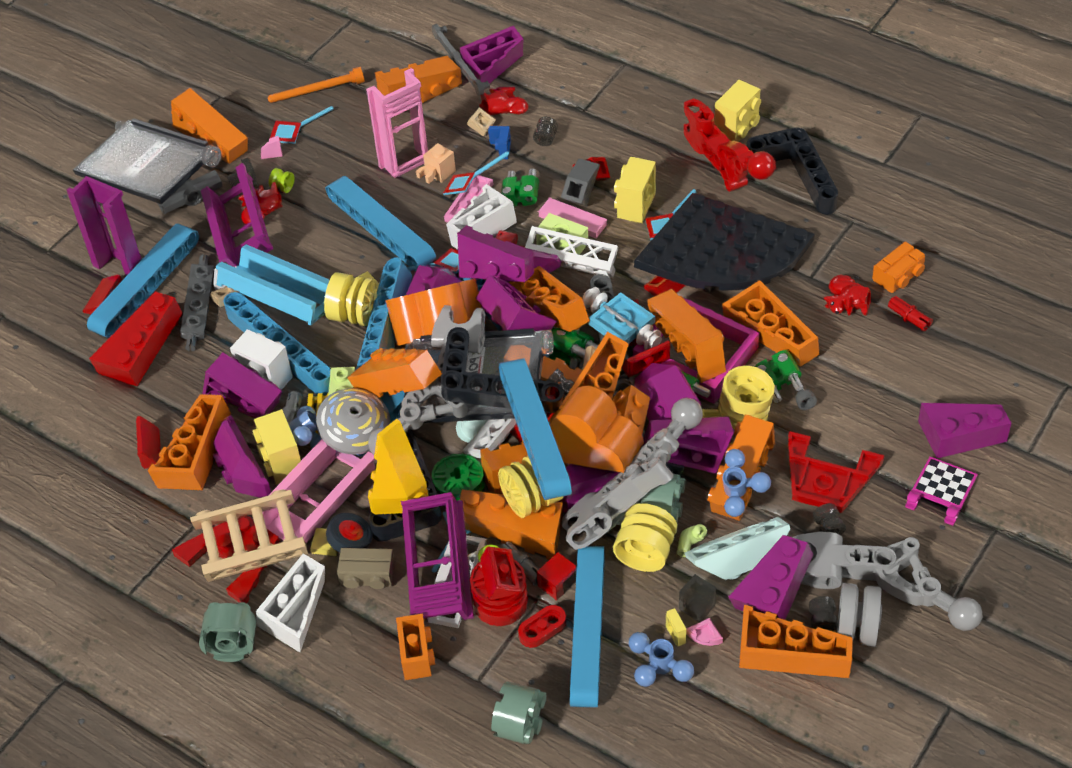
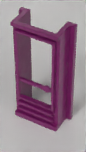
[201,163,273,267]
[67,176,142,276]
[401,492,474,620]

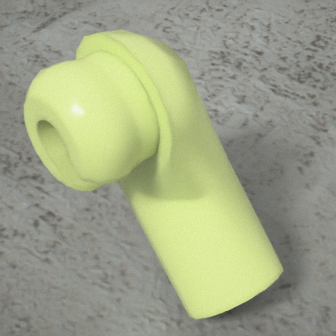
[677,524,707,557]

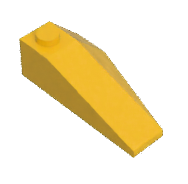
[368,419,428,514]

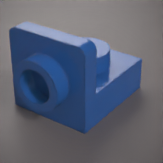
[488,126,511,159]

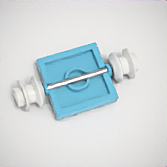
[583,287,662,350]

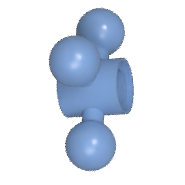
[288,406,322,449]
[723,449,771,517]
[629,632,694,687]

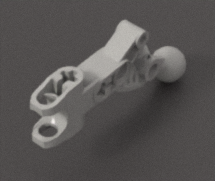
[368,305,485,455]
[561,397,703,549]
[793,532,983,631]

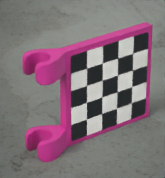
[905,457,978,526]

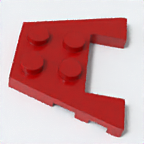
[788,431,884,513]
[172,516,280,604]

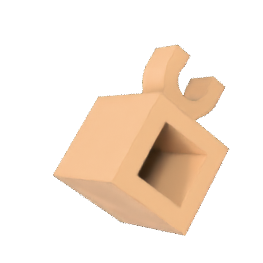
[416,143,456,184]

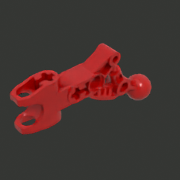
[683,98,776,192]

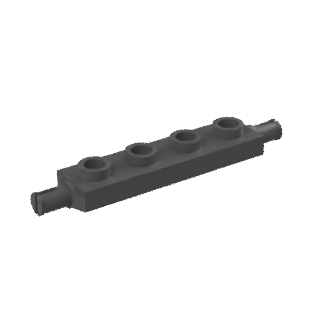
[180,254,214,351]

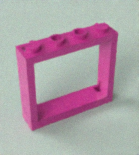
[633,298,759,404]

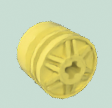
[324,272,378,326]
[718,366,775,430]
[498,456,564,518]
[613,504,677,572]

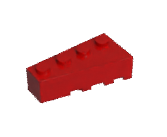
[89,291,182,386]

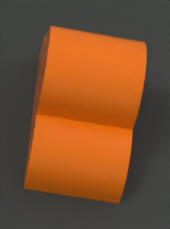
[385,278,486,346]
[548,386,644,473]

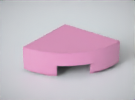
[261,136,282,159]
[686,618,723,646]

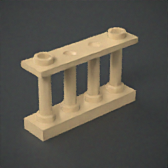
[190,489,308,582]

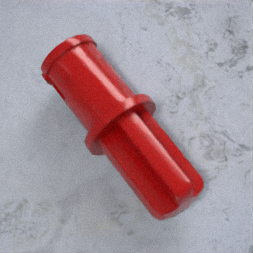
[888,296,933,332]

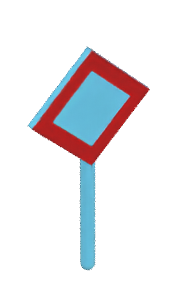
[270,106,334,144]
[443,152,509,195]
[645,189,696,240]
[407,248,459,274]

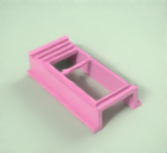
[366,68,428,178]
[262,439,376,543]

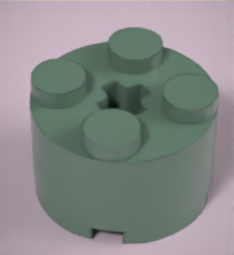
[641,474,686,522]
[199,602,257,662]
[491,681,546,744]

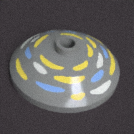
[316,388,390,455]

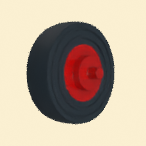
[326,513,373,553]

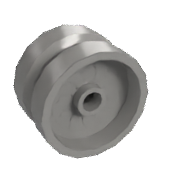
[837,583,882,647]

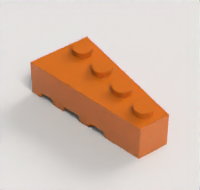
[171,88,248,164]
[647,289,726,383]
[347,348,442,398]
[147,394,231,490]
[707,414,775,521]
[739,605,853,678]

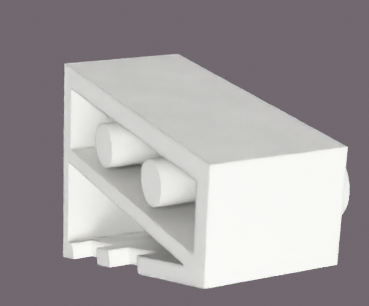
[446,184,517,250]
[256,553,325,652]

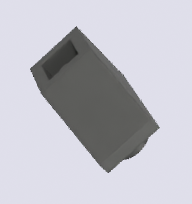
[561,158,600,207]

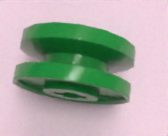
[432,454,485,506]

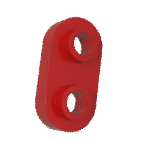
[518,605,566,648]

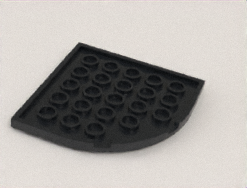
[634,193,815,291]

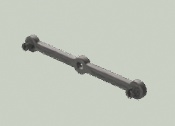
[432,24,490,96]

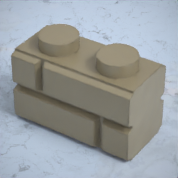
[337,548,395,589]

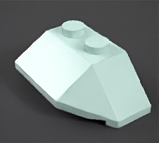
[685,517,790,580]

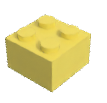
[714,80,761,142]
[614,157,656,223]
[252,410,301,485]

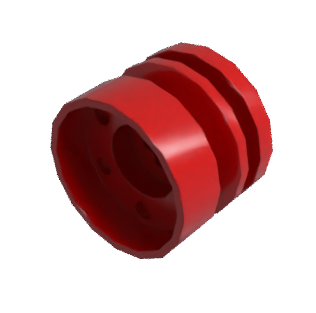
[470,560,528,626]

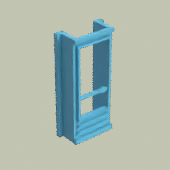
[216,244,330,326]

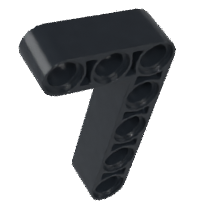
[746,127,838,215]
[441,327,564,413]
[369,429,442,542]

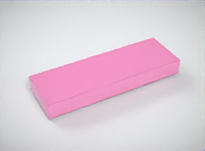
[444,175,493,222]
[539,198,607,239]

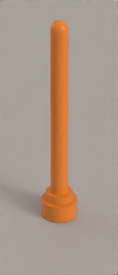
[268,67,365,103]

